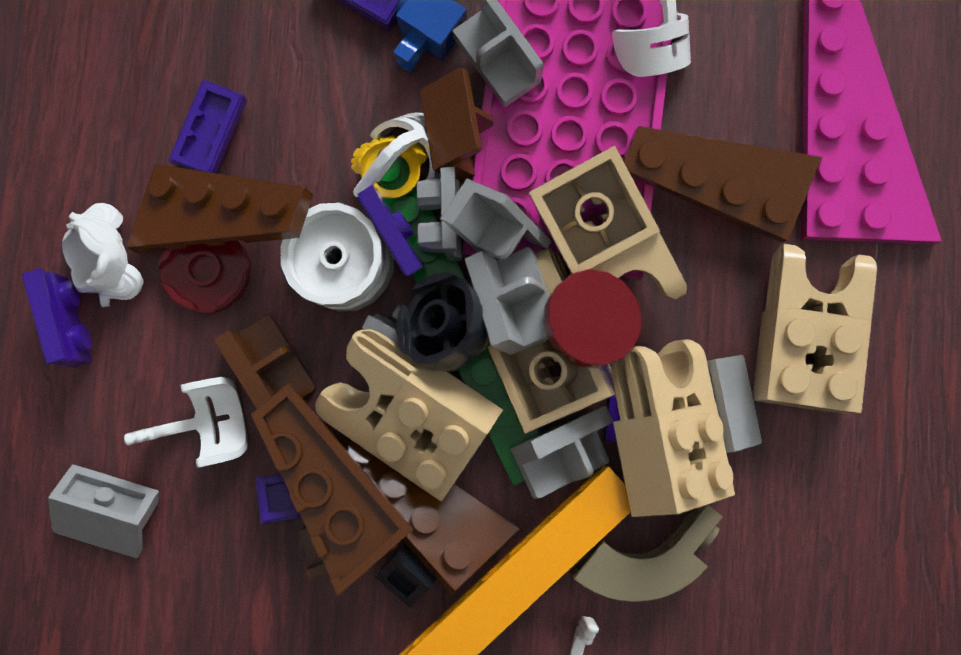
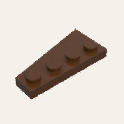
[622,126,822,243]
[126,164,313,253]
[251,384,414,597]
[339,436,520,595]

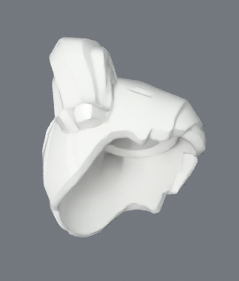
[62,203,144,307]

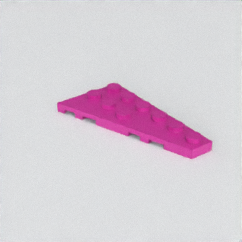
[801,0,942,245]

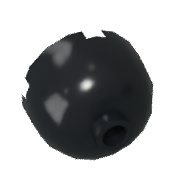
[396,272,490,371]

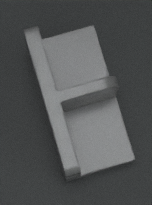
[452,0,544,108]
[440,179,552,261]
[465,247,549,355]
[511,405,613,499]

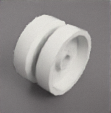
[280,203,394,312]

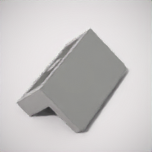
[707,355,762,453]
[48,464,159,558]

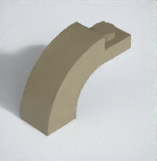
[570,504,723,602]

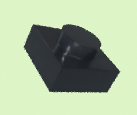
[375,545,436,608]

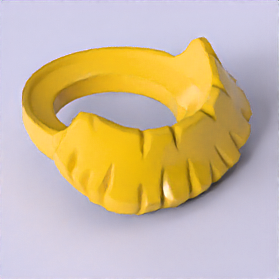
[351,135,428,199]

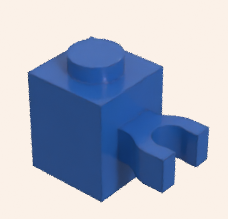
[393,0,467,74]

